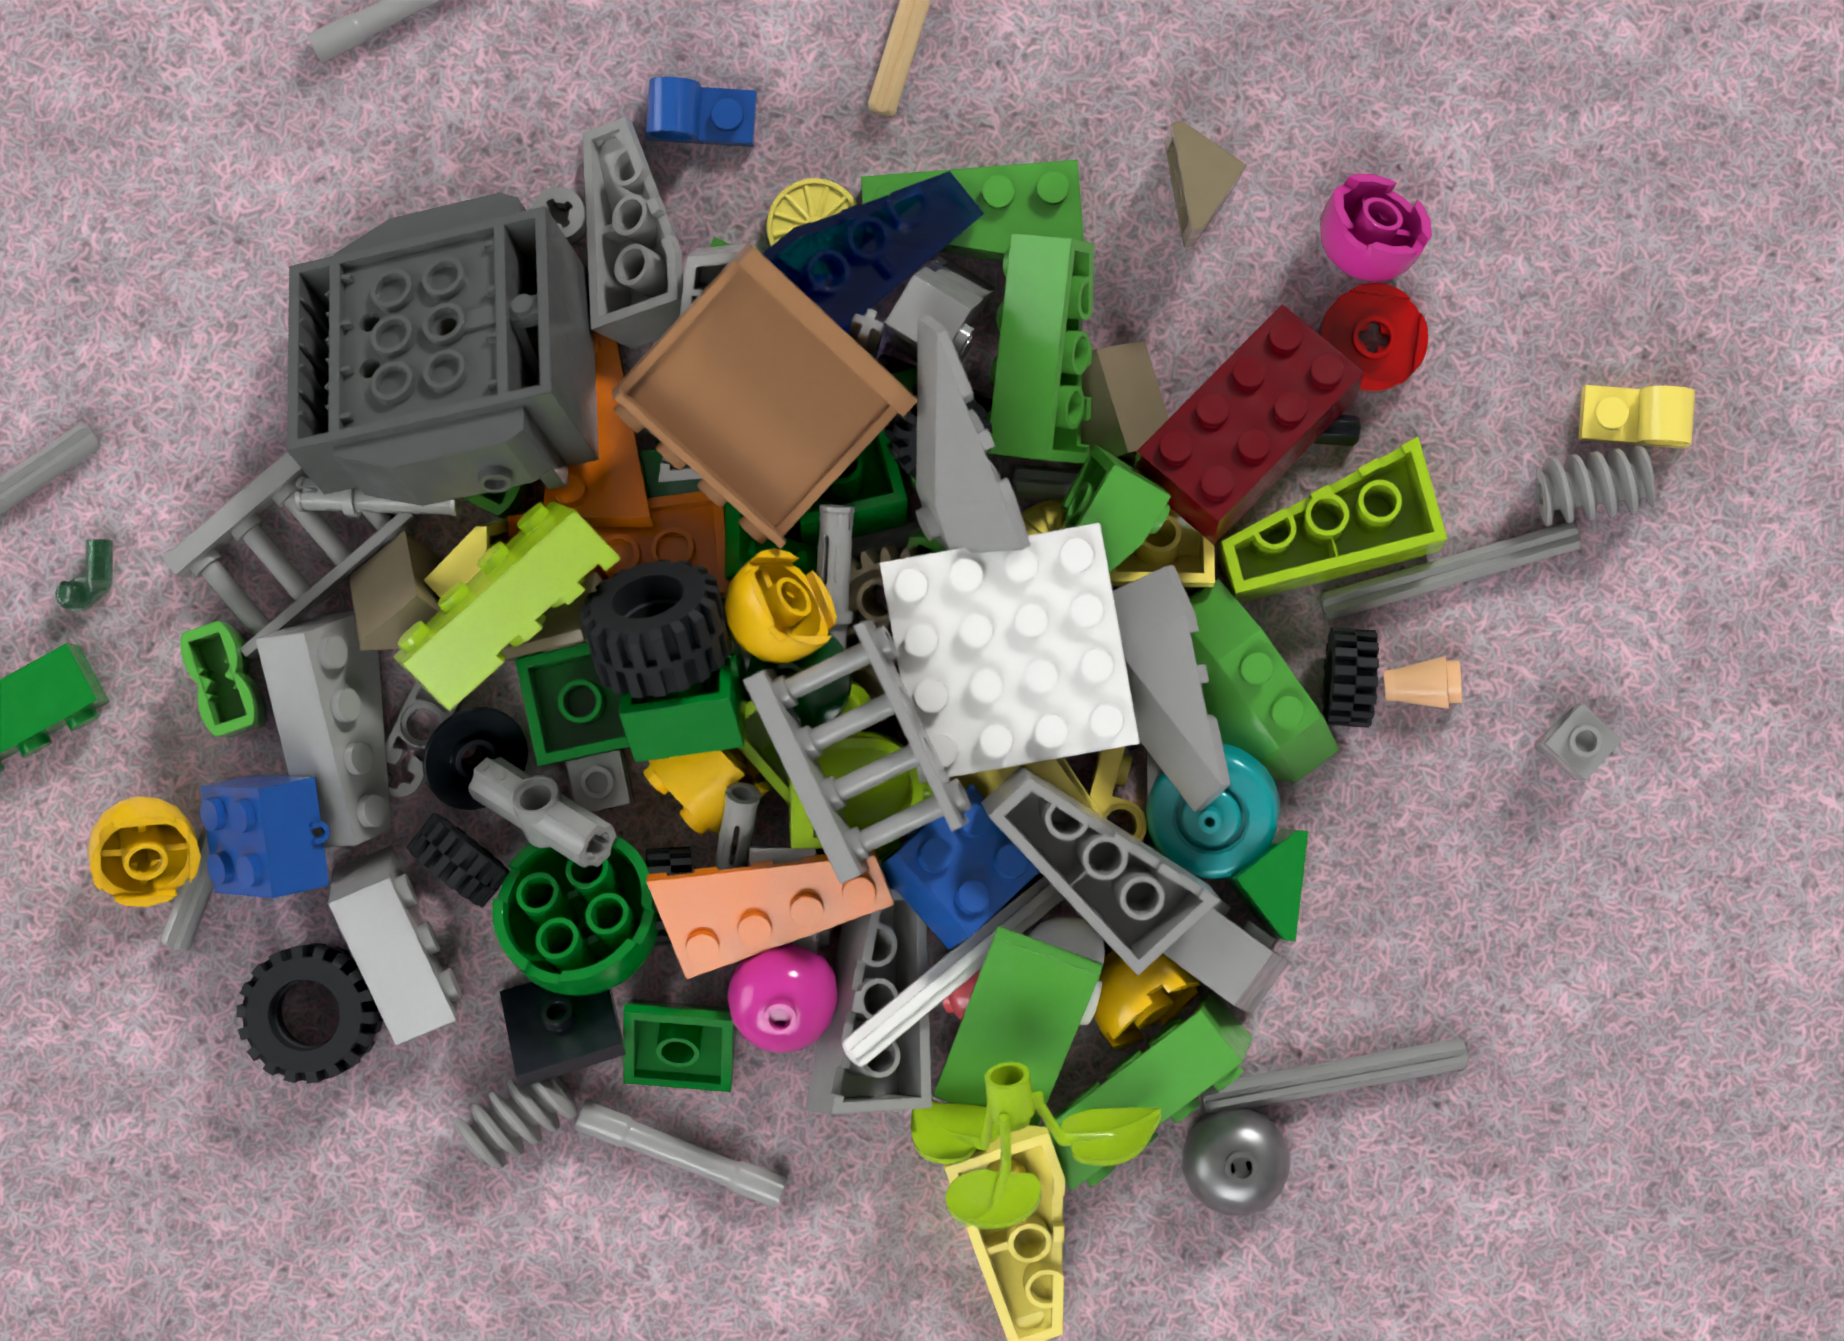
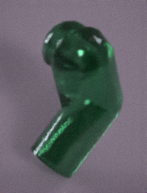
[55,539,113,612]

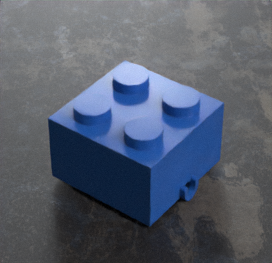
[200,774,330,898]
[880,784,1040,950]

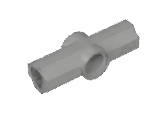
[468,757,616,868]

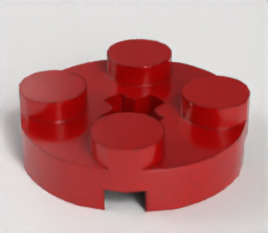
[1319,283,1429,393]

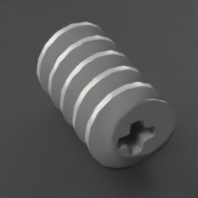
[1535,446,1655,526]
[453,1076,578,1170]

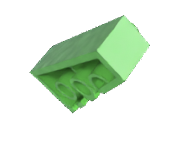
[861,160,1084,262]
[986,233,1094,464]
[1039,989,1253,1191]

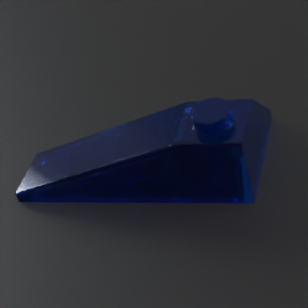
[762,171,984,330]

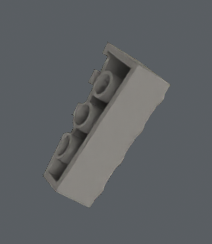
[255,609,391,848]
[981,765,1221,975]

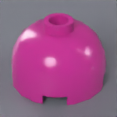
[1320,174,1432,282]
[727,942,838,1054]

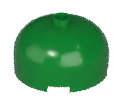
[492,836,659,996]

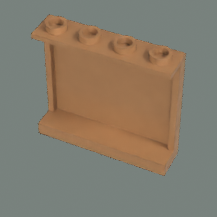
[612,242,918,549]

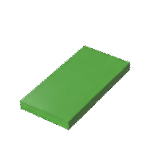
[933,926,1103,1126]

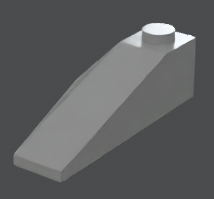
[916,315,1031,553]

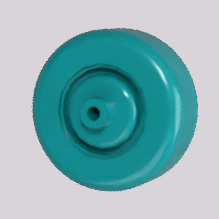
[1146,743,1280,879]

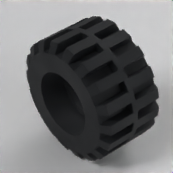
[580,560,732,698]
[236,943,383,1084]

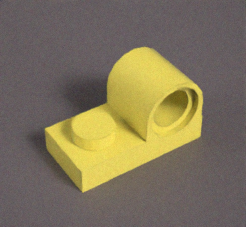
[1578,385,1696,449]
[1088,746,1147,841]

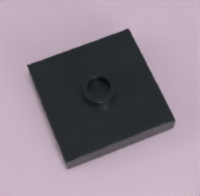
[499,981,626,1087]

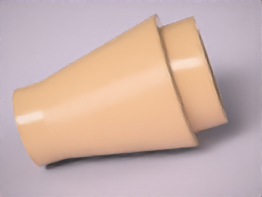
[1384,655,1463,709]

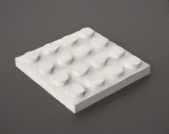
[880,523,1140,783]

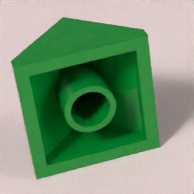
[1225,828,1309,942]
[623,999,737,1092]

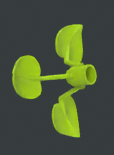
[910,1062,1161,1229]

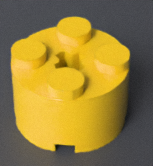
[643,748,771,835]

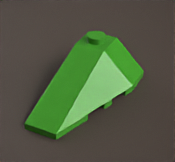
[1058,445,1171,573]

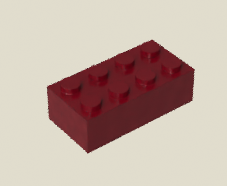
[1134,304,1365,545]

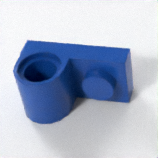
[646,77,757,147]

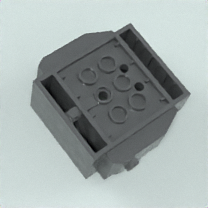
[287,192,599,506]

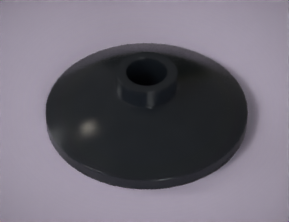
[423,707,528,810]

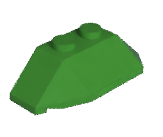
[1189,577,1340,782]

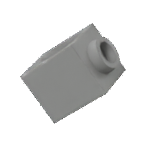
[1534,703,1623,780]
[566,750,636,813]

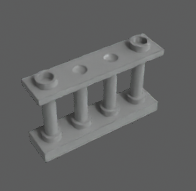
[162,452,420,659]
[743,620,971,884]

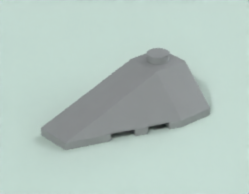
[583,117,683,349]
[1113,565,1231,812]

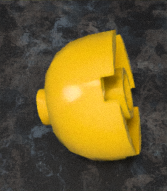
[724,548,836,664]
[87,796,201,907]
[1093,950,1200,1049]

